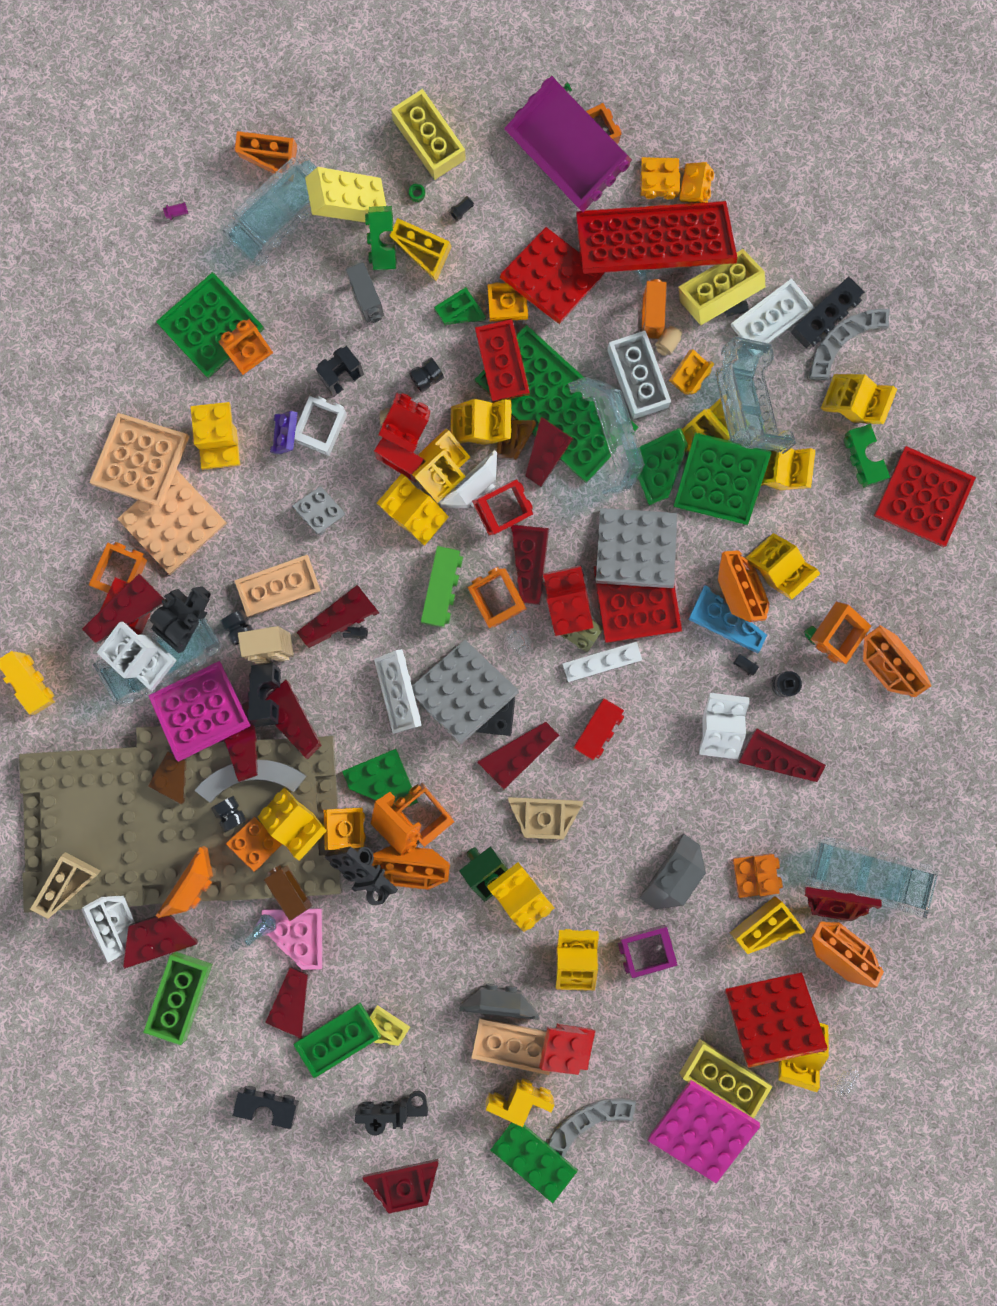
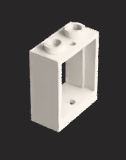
[294,396,347,456]

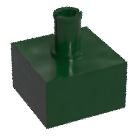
[459,846,509,902]

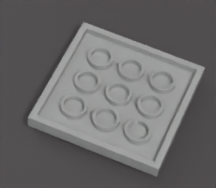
[596,508,677,588]
[412,640,519,744]

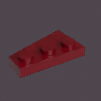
[525,417,574,487]
[265,967,308,1039]

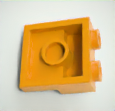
[640,157,680,200]
[488,282,528,322]
[323,808,366,850]

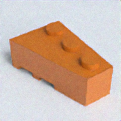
[235,131,297,183]

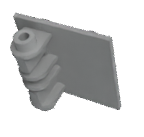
[292,486,346,536]

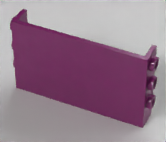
[504,75,632,212]

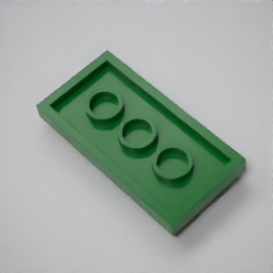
[293,1002,381,1079]
[490,1122,578,1204]

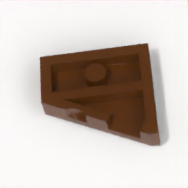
[497,420,536,460]
[148,751,187,805]

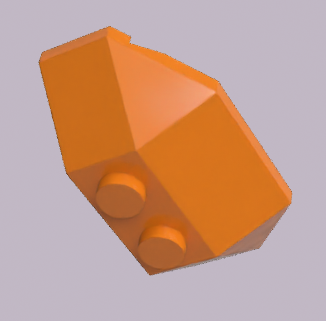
[718,550,770,622]
[863,625,932,697]
[155,846,213,918]
[372,846,450,890]
[811,922,884,988]

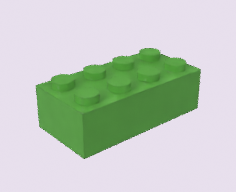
[143,952,213,1045]

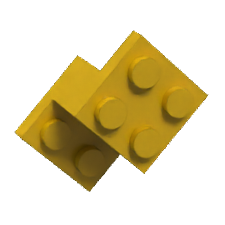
[821,374,897,424]
[682,395,750,451]
[451,399,512,445]
[190,402,240,470]
[412,429,471,503]
[756,444,816,490]
[376,474,449,546]
[745,533,820,600]
[257,787,327,861]
[487,862,555,932]
[556,929,599,991]
[778,1023,829,1092]
[486,1078,554,1127]

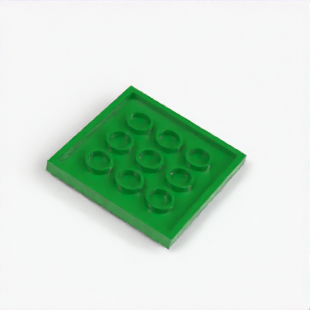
[156,272,265,379]
[673,433,771,525]

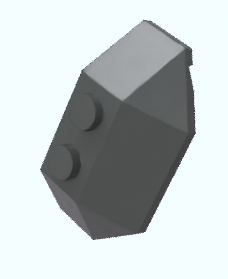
[639,834,706,909]
[459,983,539,1020]

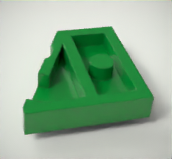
[434,287,486,325]

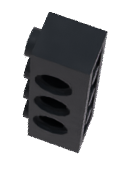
[791,276,865,349]

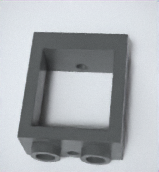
[346,262,384,323]

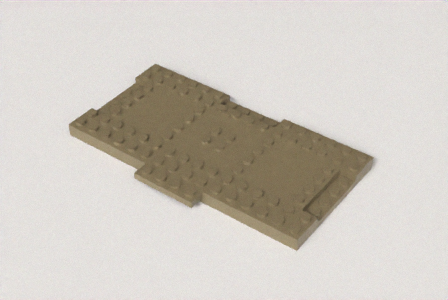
[19,726,342,913]

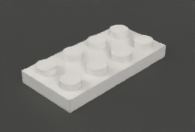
[730,278,815,355]
[374,649,422,734]

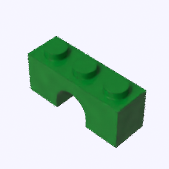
[365,206,396,270]
[844,423,890,488]

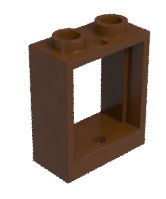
[264,865,313,921]

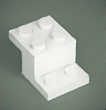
[97,622,177,690]
[699,693,749,759]

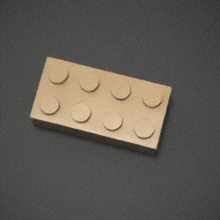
[238,626,294,664]

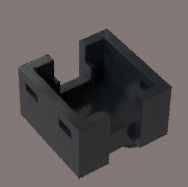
[316,345,364,397]

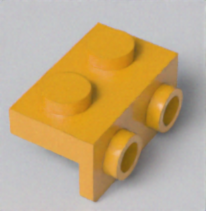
[679,162,714,203]
[669,349,714,395]

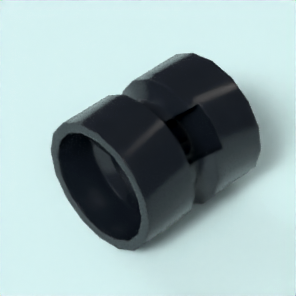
[408,357,444,393]
[221,610,253,646]
[771,671,802,697]
[211,796,247,833]

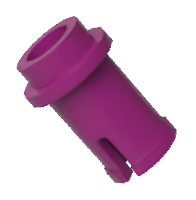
[163,202,189,220]

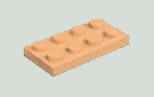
[235,555,321,618]
[471,1017,550,1075]

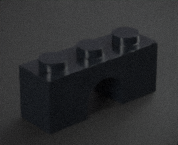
[247,663,281,727]
[232,1086,299,1129]

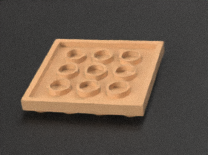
[89,413,189,507]
[118,469,227,575]

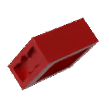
[374,437,425,483]
[472,479,534,536]

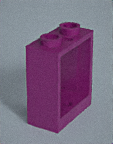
[617,924,678,978]

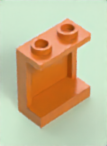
[370,792,421,856]

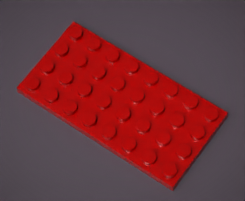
[576,201,738,274]

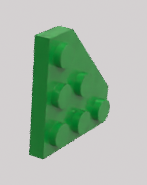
[628,428,688,505]
[342,749,419,808]

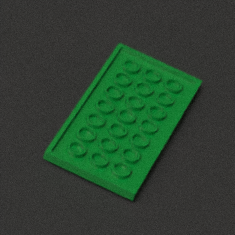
[475,325,639,484]

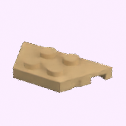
[508,797,584,840]

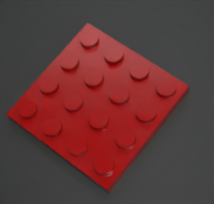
[500,227,605,325]
[873,446,976,548]
[593,566,682,643]
[725,972,828,1068]

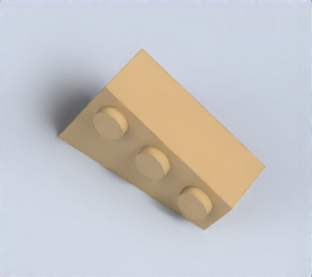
[30,852,101,919]

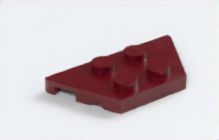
[805,887,882,921]
[123,915,198,969]
[362,1159,439,1214]

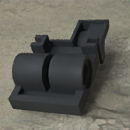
[150,586,211,653]
[444,697,516,736]
[324,846,398,905]
[355,1091,428,1136]

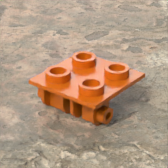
[226,817,282,872]

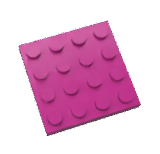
[148,661,251,762]
[648,1080,760,1183]

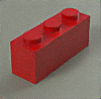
[573,698,625,760]

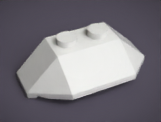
[438,450,497,509]
[82,896,135,963]

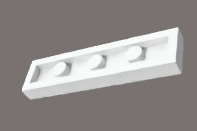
[562,642,642,682]

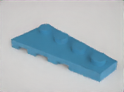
[688,585,767,654]

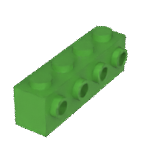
[421,546,463,628]

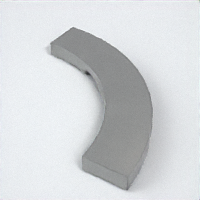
[809,309,890,380]
[195,760,307,803]
[548,1098,636,1157]

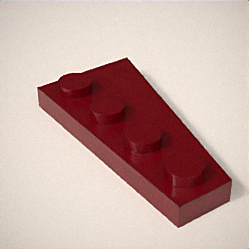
[511,525,550,605]
[82,574,165,644]
[297,585,379,648]
[265,679,322,759]
[225,702,258,782]
[477,722,560,790]
[738,728,826,782]

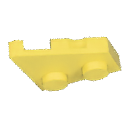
[370,1005,410,1046]

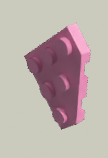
[262,908,323,970]

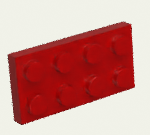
[475,319,530,403]

